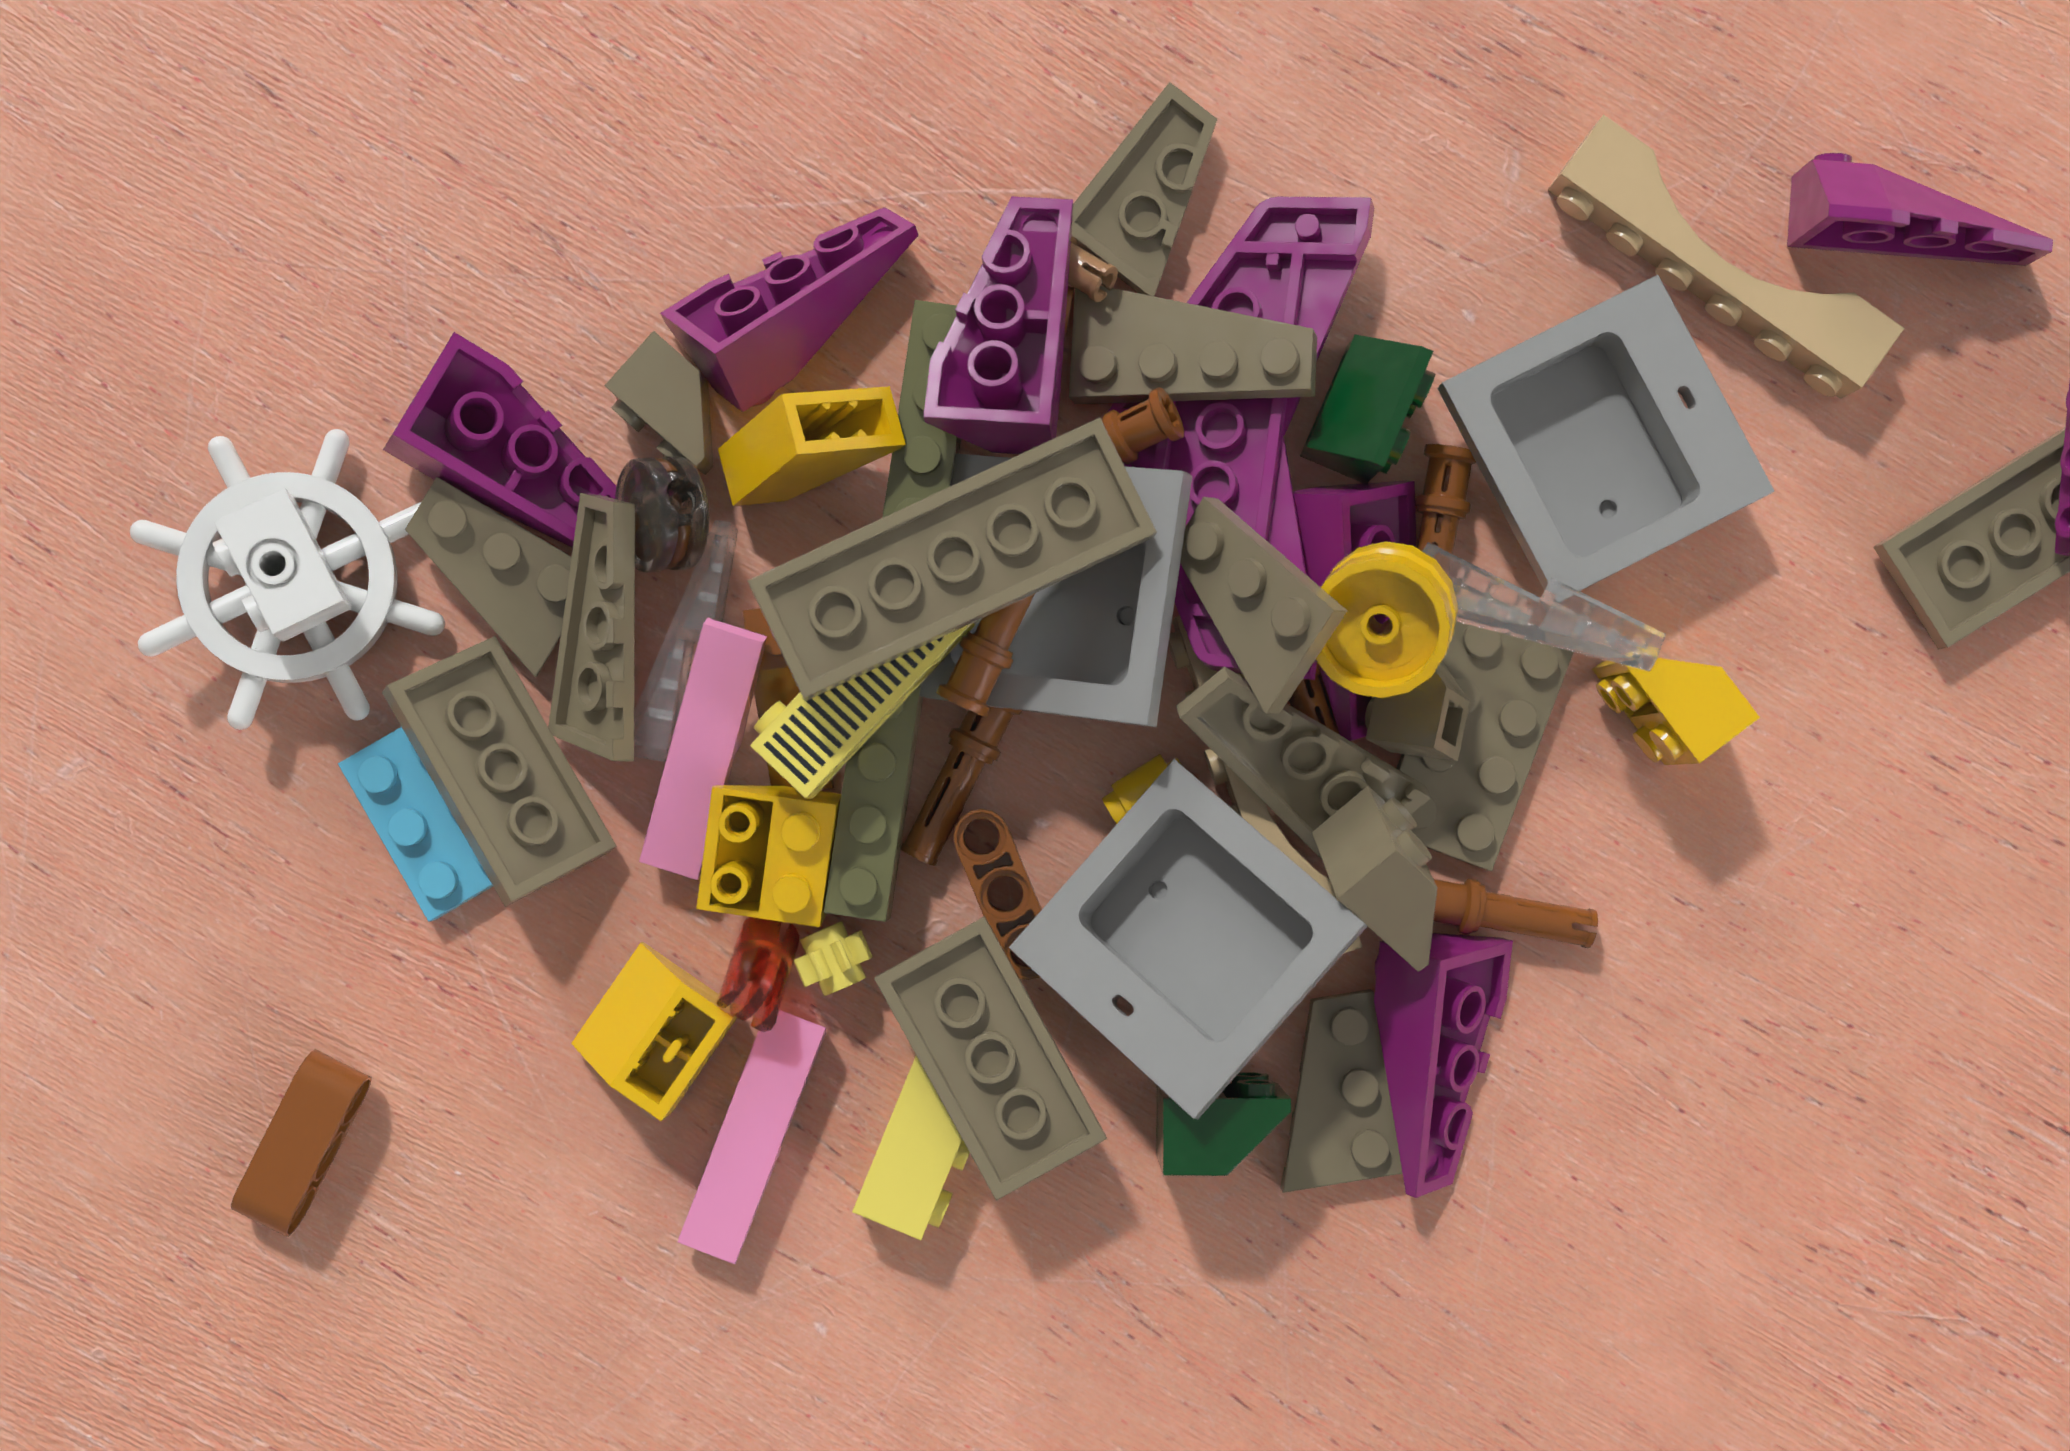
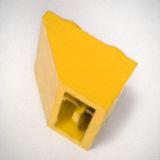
[1592,654,1760,765]
[696,785,841,927]
[571,942,743,1122]

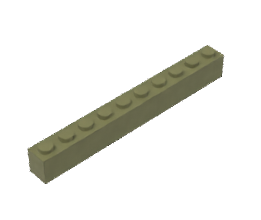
[824,300,961,922]

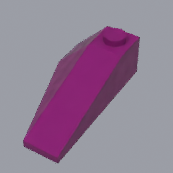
[1787,153,2053,266]
[923,196,1074,454]
[660,207,919,412]
[383,332,631,548]
[1293,481,1416,741]
[1374,933,1513,1198]

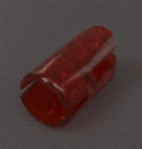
[716,917,800,1032]

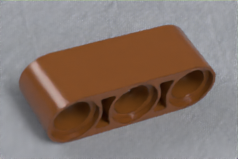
[953,809,1042,980]
[231,1049,372,1237]

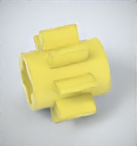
[793,921,873,996]

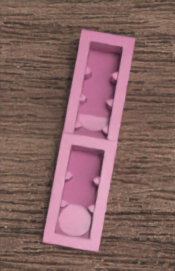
[639,618,767,880]
[677,1006,827,1264]

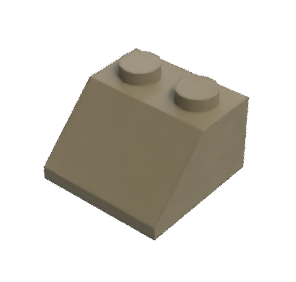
[1312,786,1437,972]

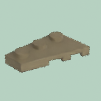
[1072,82,1217,297]
[405,477,572,677]
[1180,497,1347,714]
[1280,989,1402,1193]

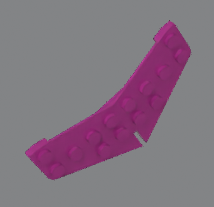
[1107,196,1375,680]

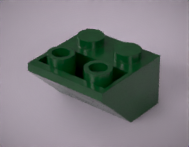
[1300,334,1436,483]
[1156,1072,1291,1176]

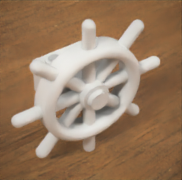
[130,429,445,730]

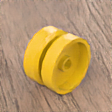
[1316,541,1458,698]

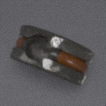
[615,456,710,573]

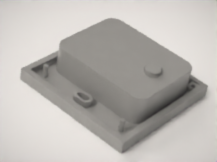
[1437,275,1775,605]
[920,454,1192,727]
[1009,759,1367,1119]

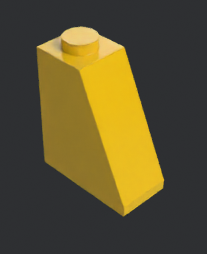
[718,386,906,506]

